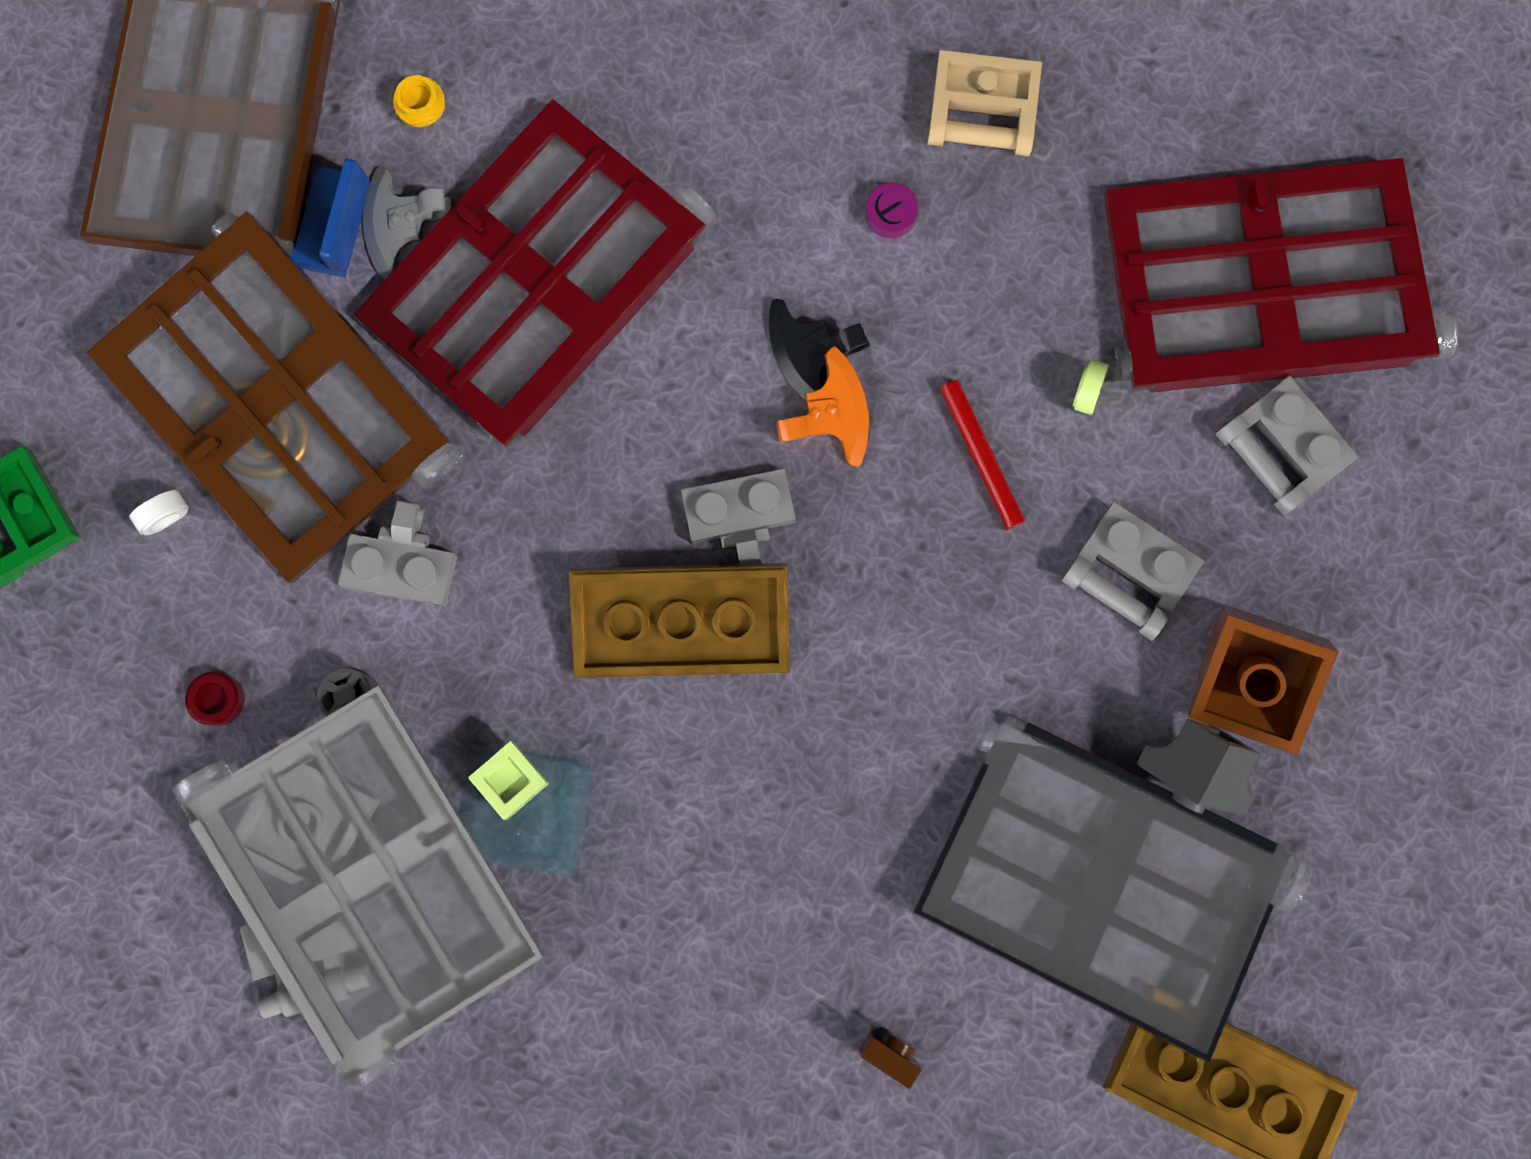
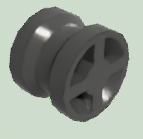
[317,668,378,716]

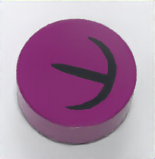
[866,182,918,238]

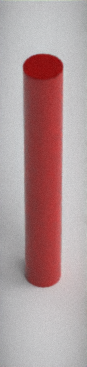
[939,380,1026,531]

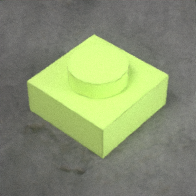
[468,741,549,820]

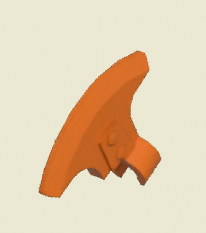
[776,347,869,467]

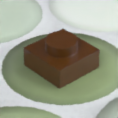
[859,1030,922,1090]

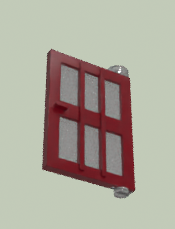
[354,99,717,451]
[1104,158,1458,393]

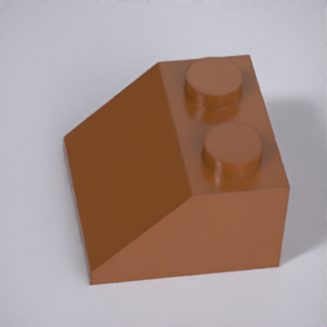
[1189,604,1339,755]

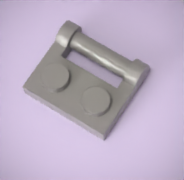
[1215,376,1359,516]
[1061,502,1205,641]

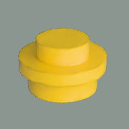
[393,75,446,127]

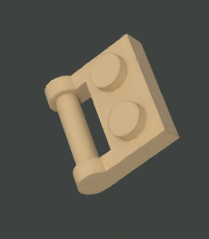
[927,50,1042,157]

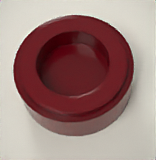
[185,672,244,726]

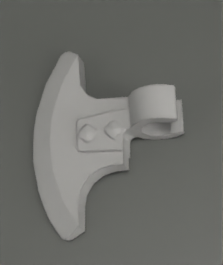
[362,167,452,280]

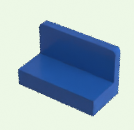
[292,158,370,278]

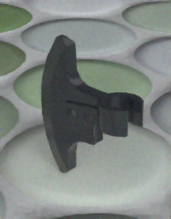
[769,299,870,401]

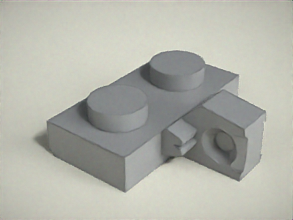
[681,468,796,564]
[338,501,457,607]

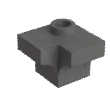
[1137,718,1261,816]

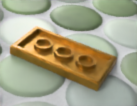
[569,563,790,678]
[1103,985,1358,1159]

